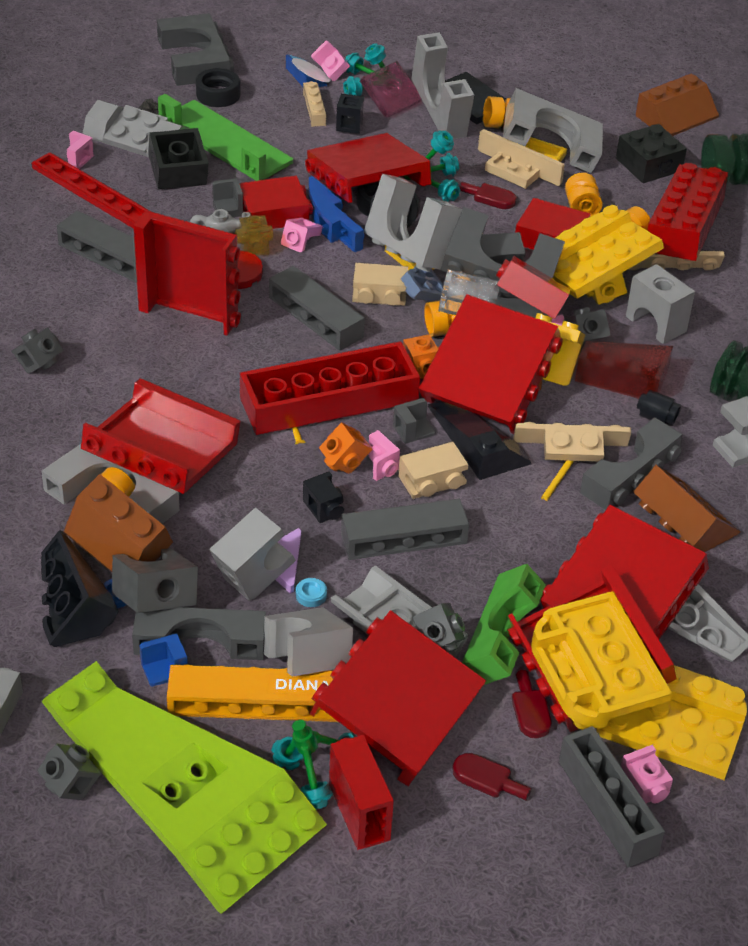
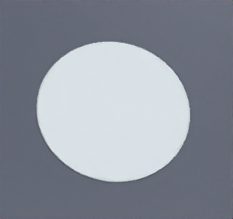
[292,58,331,83]

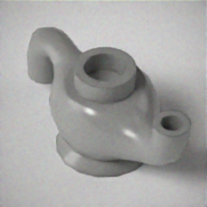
[190,209,251,233]

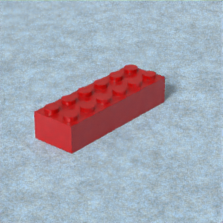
[647,163,728,261]
[240,341,420,435]

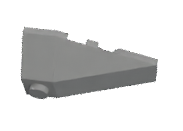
[668,584,748,662]

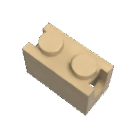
[352,263,408,306]
[398,442,468,499]

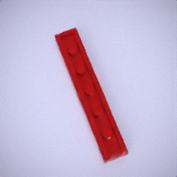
[32,152,151,229]

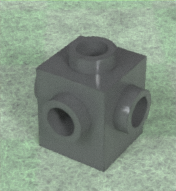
[565,307,611,348]
[12,327,63,373]
[412,603,465,653]
[37,743,101,800]

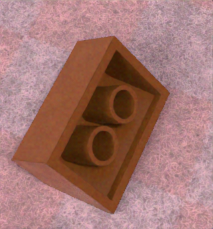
[636,73,719,136]
[634,465,741,552]
[64,474,173,572]

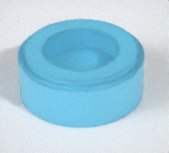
[296,578,327,607]

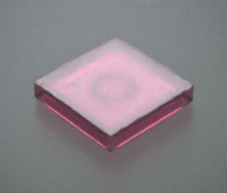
[360,61,422,118]

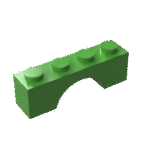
[462,564,546,685]

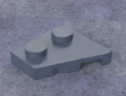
[401,267,452,304]

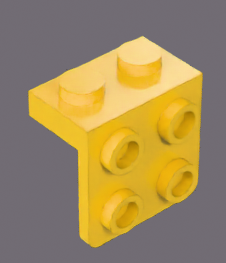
[535,313,586,386]

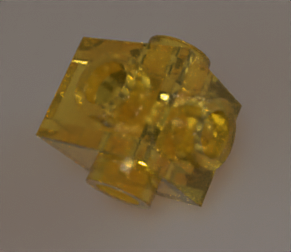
[235,215,273,256]

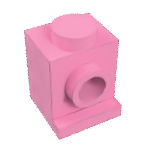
[621,745,673,804]

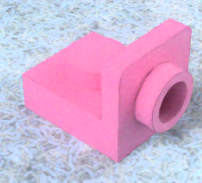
[311,41,350,81]
[67,131,94,169]
[281,217,323,252]
[368,430,400,481]

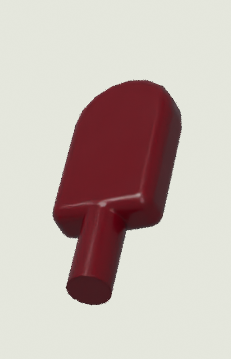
[459,182,517,209]
[512,670,552,739]
[452,753,532,801]

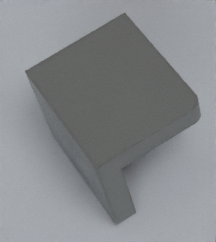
[212,178,243,217]
[393,398,435,444]

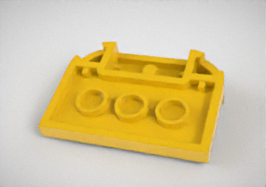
[553,205,664,299]
[531,591,672,730]
[596,665,747,780]

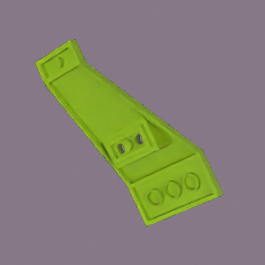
[42,661,327,914]

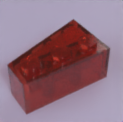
[575,341,673,399]

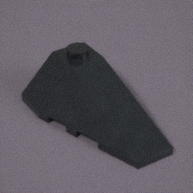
[428,401,531,480]
[41,530,119,647]

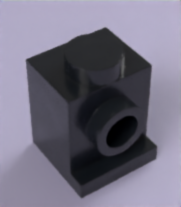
[336,93,365,134]
[303,471,344,523]

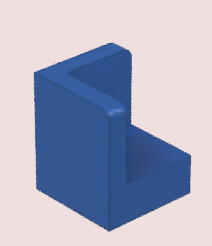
[139,633,188,687]

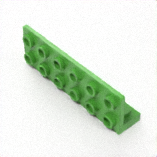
[158,94,293,181]

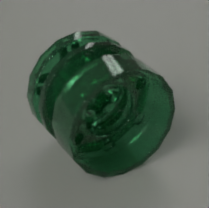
[701,133,748,185]
[710,340,748,401]

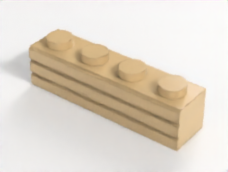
[303,81,326,127]

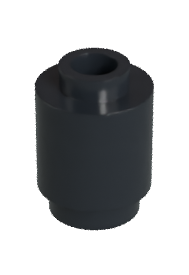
[637,390,681,426]

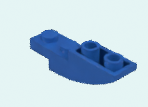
[308,176,365,252]

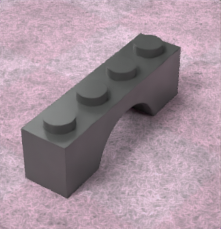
[580,418,683,510]
[132,607,266,660]

